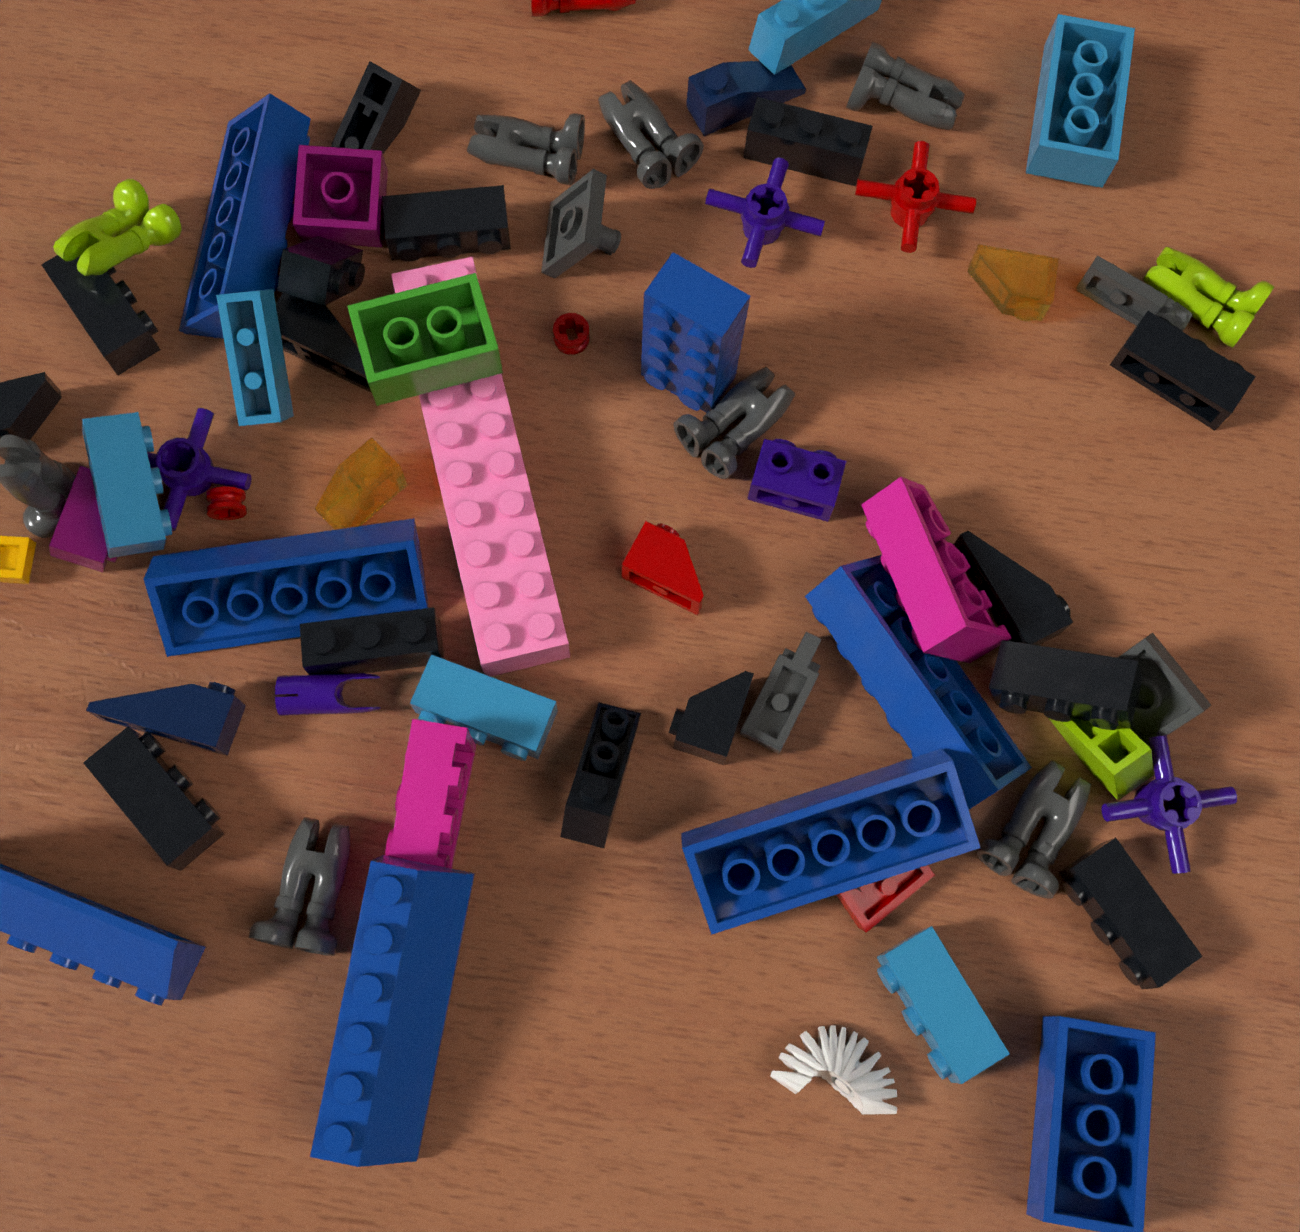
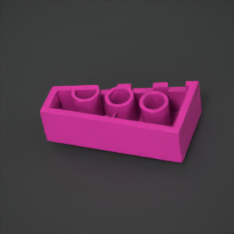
[861,477,1012,664]
[385,719,476,869]

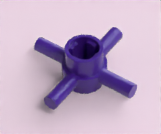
[705,158,825,268]
[147,408,252,531]
[1101,735,1237,874]

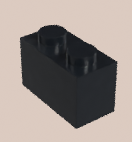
[277,236,365,306]

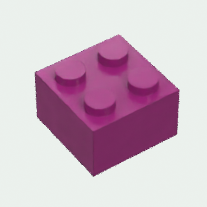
[293,145,388,248]

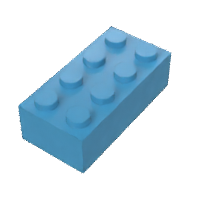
[1026,14,1135,188]

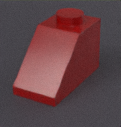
[622,521,704,616]

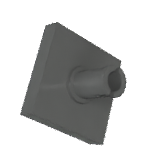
[541,169,621,279]
[1118,633,1211,747]

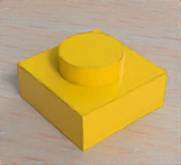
[0,536,36,584]

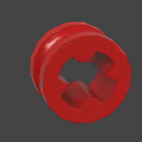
[553,313,590,355]
[206,486,247,521]

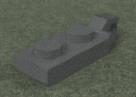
[1076,255,1193,331]
[740,632,822,754]

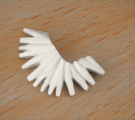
[770,1025,897,1115]

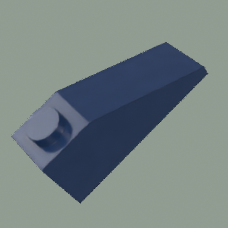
[686,61,806,136]
[86,682,246,756]

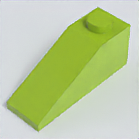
[1049,718,1154,800]

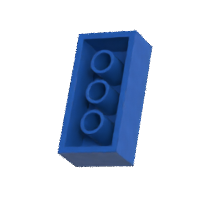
[641,252,750,413]
[1026,1016,1156,1232]

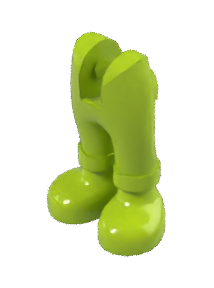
[53,179,182,276]
[1143,247,1275,348]

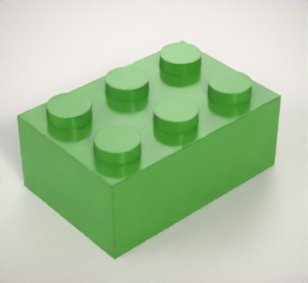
[347,273,503,406]

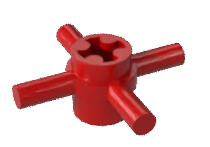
[855,141,977,253]

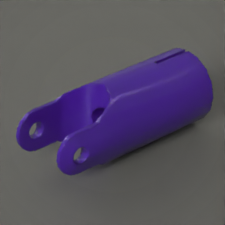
[275,673,381,716]

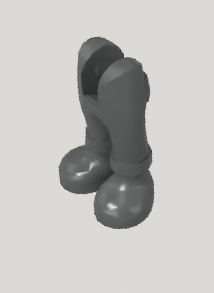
[846,42,965,130]
[598,80,704,189]
[467,113,585,185]
[674,367,795,479]
[0,435,76,538]
[977,760,1091,899]
[248,817,350,956]

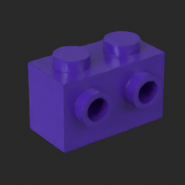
[747,439,846,522]

